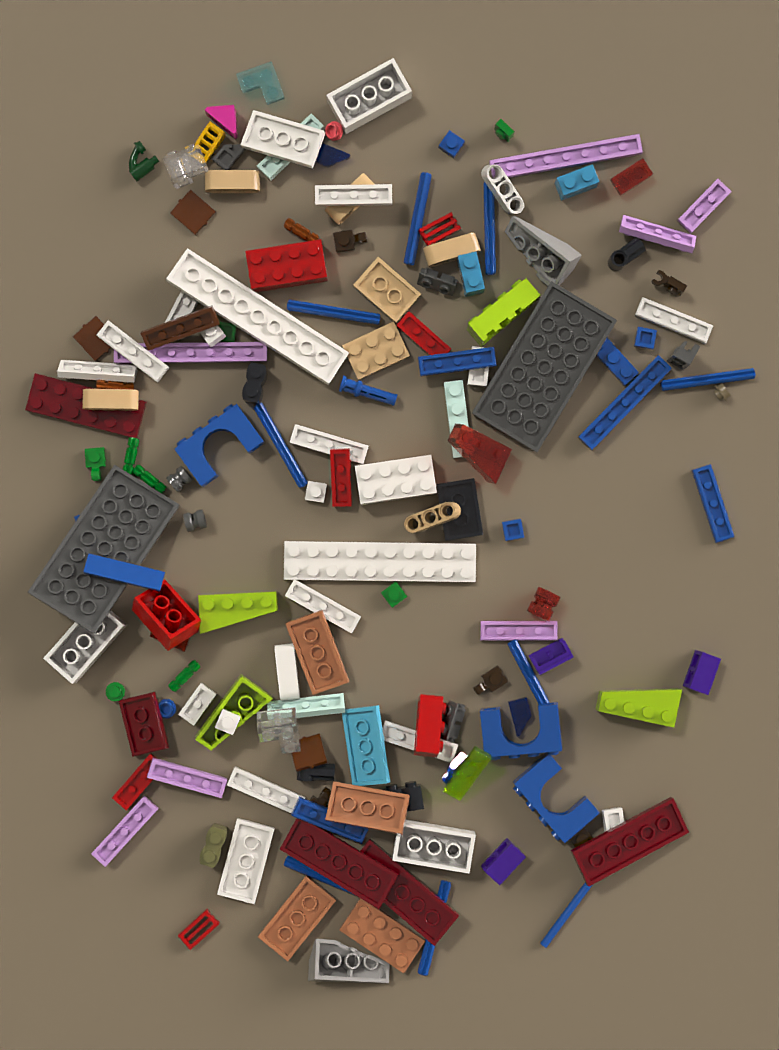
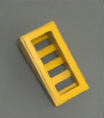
[188,121,226,166]

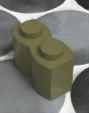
[200,823,228,868]

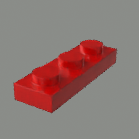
[396,311,452,355]
[330,448,352,507]
[112,753,156,810]

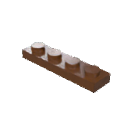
[140,305,220,351]

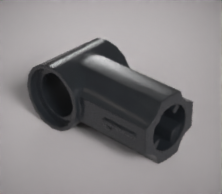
[608,237,646,271]
[297,763,335,781]

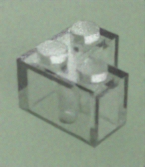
[163,144,209,189]
[257,708,301,754]

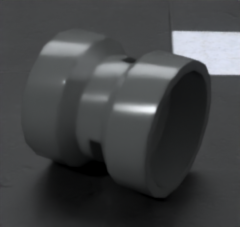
[166,466,193,492]
[183,509,207,532]

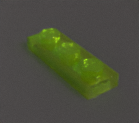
[444,746,491,801]

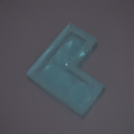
[236,61,285,105]

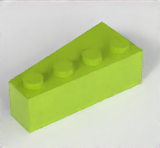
[467,278,541,347]
[198,592,278,634]
[195,674,273,750]
[595,688,682,728]

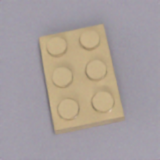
[353,257,421,323]
[342,321,410,381]

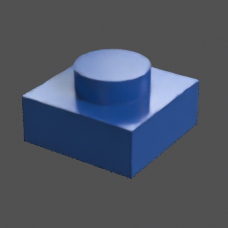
[438,130,465,158]
[634,327,657,350]
[502,519,524,541]

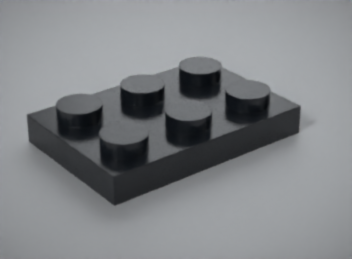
[436,478,483,541]

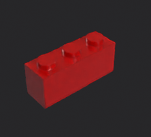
[414,694,446,758]

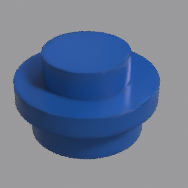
[158,699,176,718]

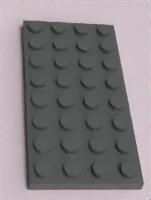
[472,281,617,452]
[28,465,180,634]

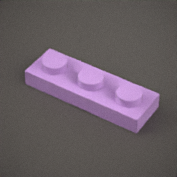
[677,179,732,234]

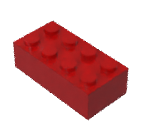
[245,239,328,292]

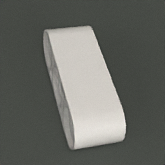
[481,165,524,214]
[275,643,300,701]

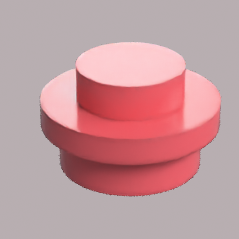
[325,121,343,141]

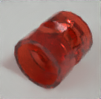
[527,587,561,621]

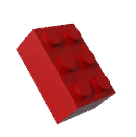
[132,580,201,651]

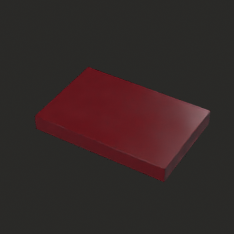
[119,692,169,757]

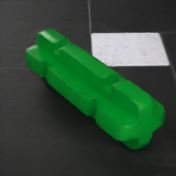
[122,437,139,475]
[133,465,167,493]
[168,660,201,692]

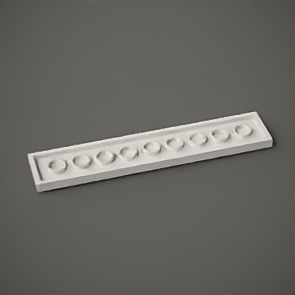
[166,248,349,385]
[284,541,476,582]

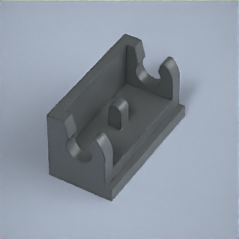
[667,341,700,370]

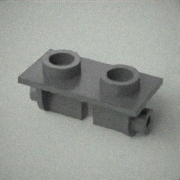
[417,267,458,296]
[440,700,466,742]

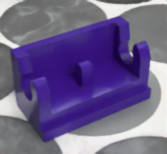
[528,638,574,675]
[683,650,721,695]
[481,838,526,885]

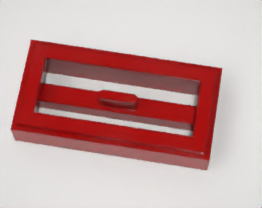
[418,212,461,246]
[178,909,220,950]

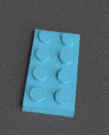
[342,705,390,786]

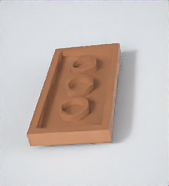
[285,610,349,695]
[325,781,410,835]
[258,875,336,961]
[340,898,425,973]

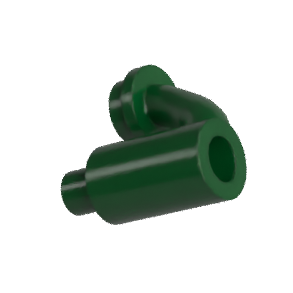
[129,141,159,182]

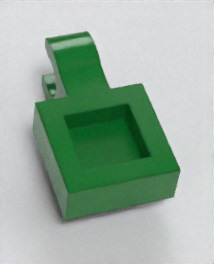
[85,447,106,481]

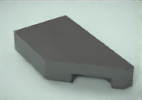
[212,144,247,170]

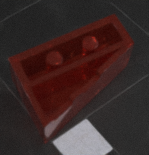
[448,423,512,484]

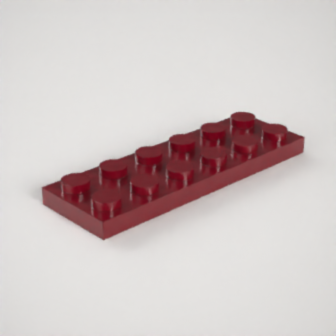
[25,373,147,438]
[570,797,689,886]
[280,818,399,909]
[360,839,459,946]

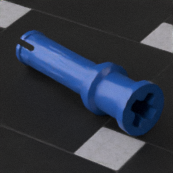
[339,375,398,406]

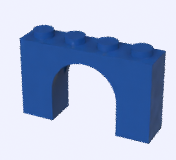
[175,404,265,487]
[480,702,562,760]
[513,752,600,843]

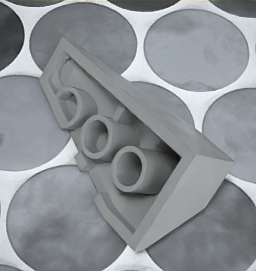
[505,216,582,286]
[308,939,389,983]

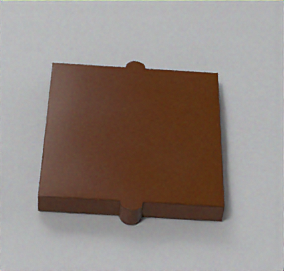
[170,190,216,235]
[73,316,111,361]
[289,733,327,772]

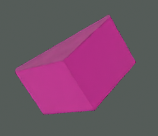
[205,105,238,140]

